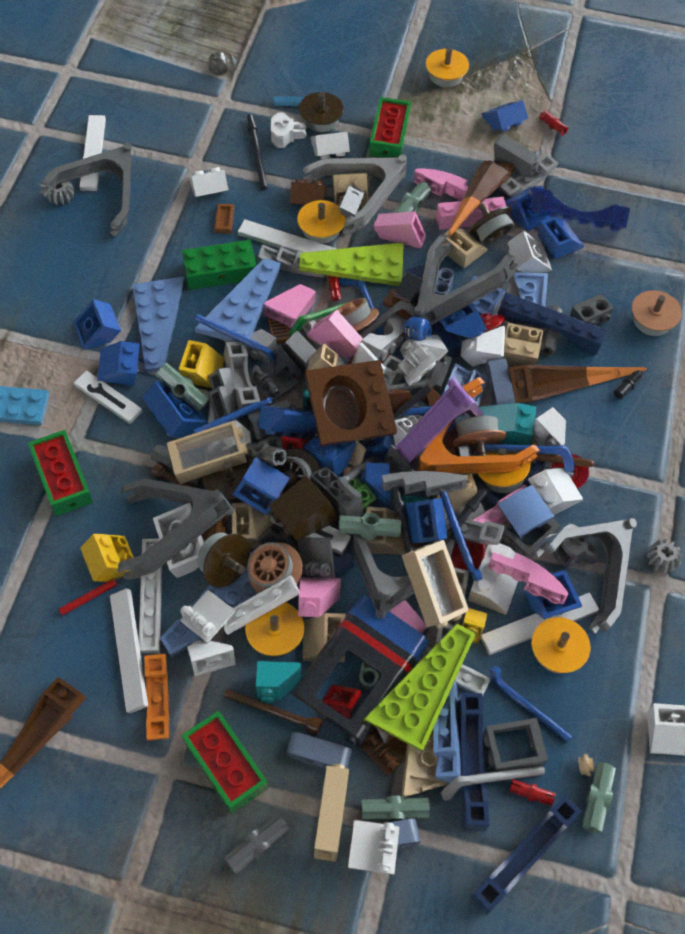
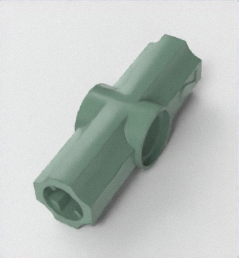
[393,182,431,213]
[156,363,209,412]
[338,513,401,540]
[582,762,616,833]
[361,796,430,823]

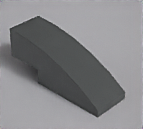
[208,368,236,420]

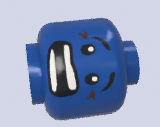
[403,316,432,341]

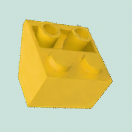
[179,340,225,388]
[80,534,134,582]

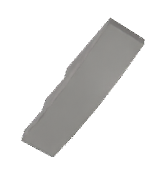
[256,244,326,278]
[382,471,467,497]

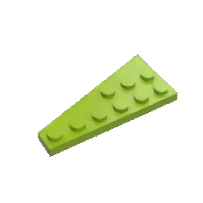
[298,242,404,286]
[363,624,476,751]

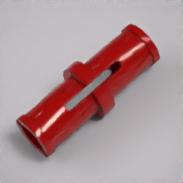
[539,110,569,136]
[509,779,556,807]

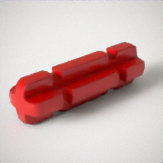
[328,275,341,301]

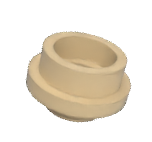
[578,754,595,777]

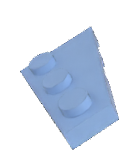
[513,272,548,307]

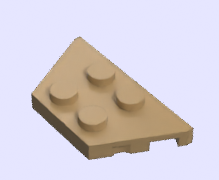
[401,730,448,797]

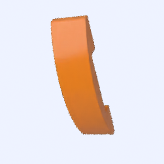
[144,654,169,741]

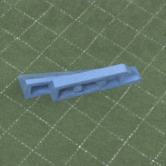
[433,680,462,783]

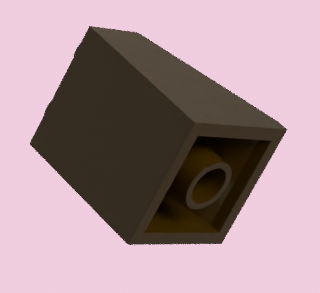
[268,476,339,541]

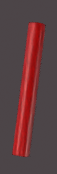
[59,578,117,616]

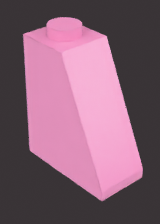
[374,212,426,248]
[263,284,316,329]
[306,310,363,359]
[298,577,341,617]

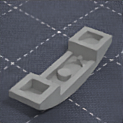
[499,154,558,197]
[443,510,505,545]

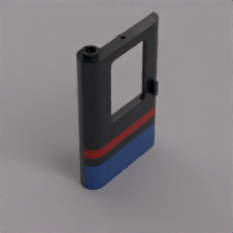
[290,595,429,746]

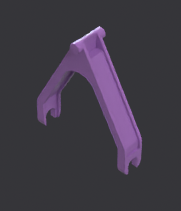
[396,378,484,467]

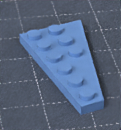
[195,259,281,346]
[132,276,185,373]
[160,551,259,657]

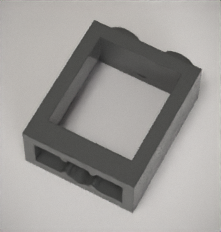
[500,519,561,559]
[483,718,548,772]

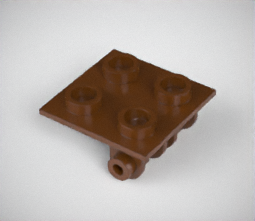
[359,730,407,777]

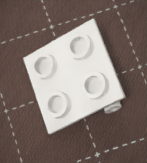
[396,344,437,386]
[180,590,236,643]
[348,820,399,874]

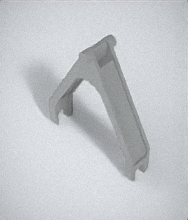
[303,155,407,235]

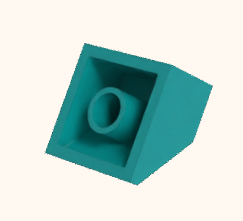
[256,661,301,703]

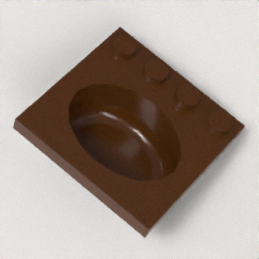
[305,360,397,447]

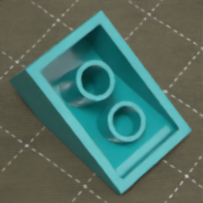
[479,403,536,445]

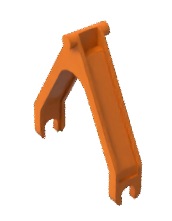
[417,377,540,474]

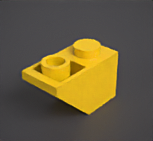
[462,608,487,643]

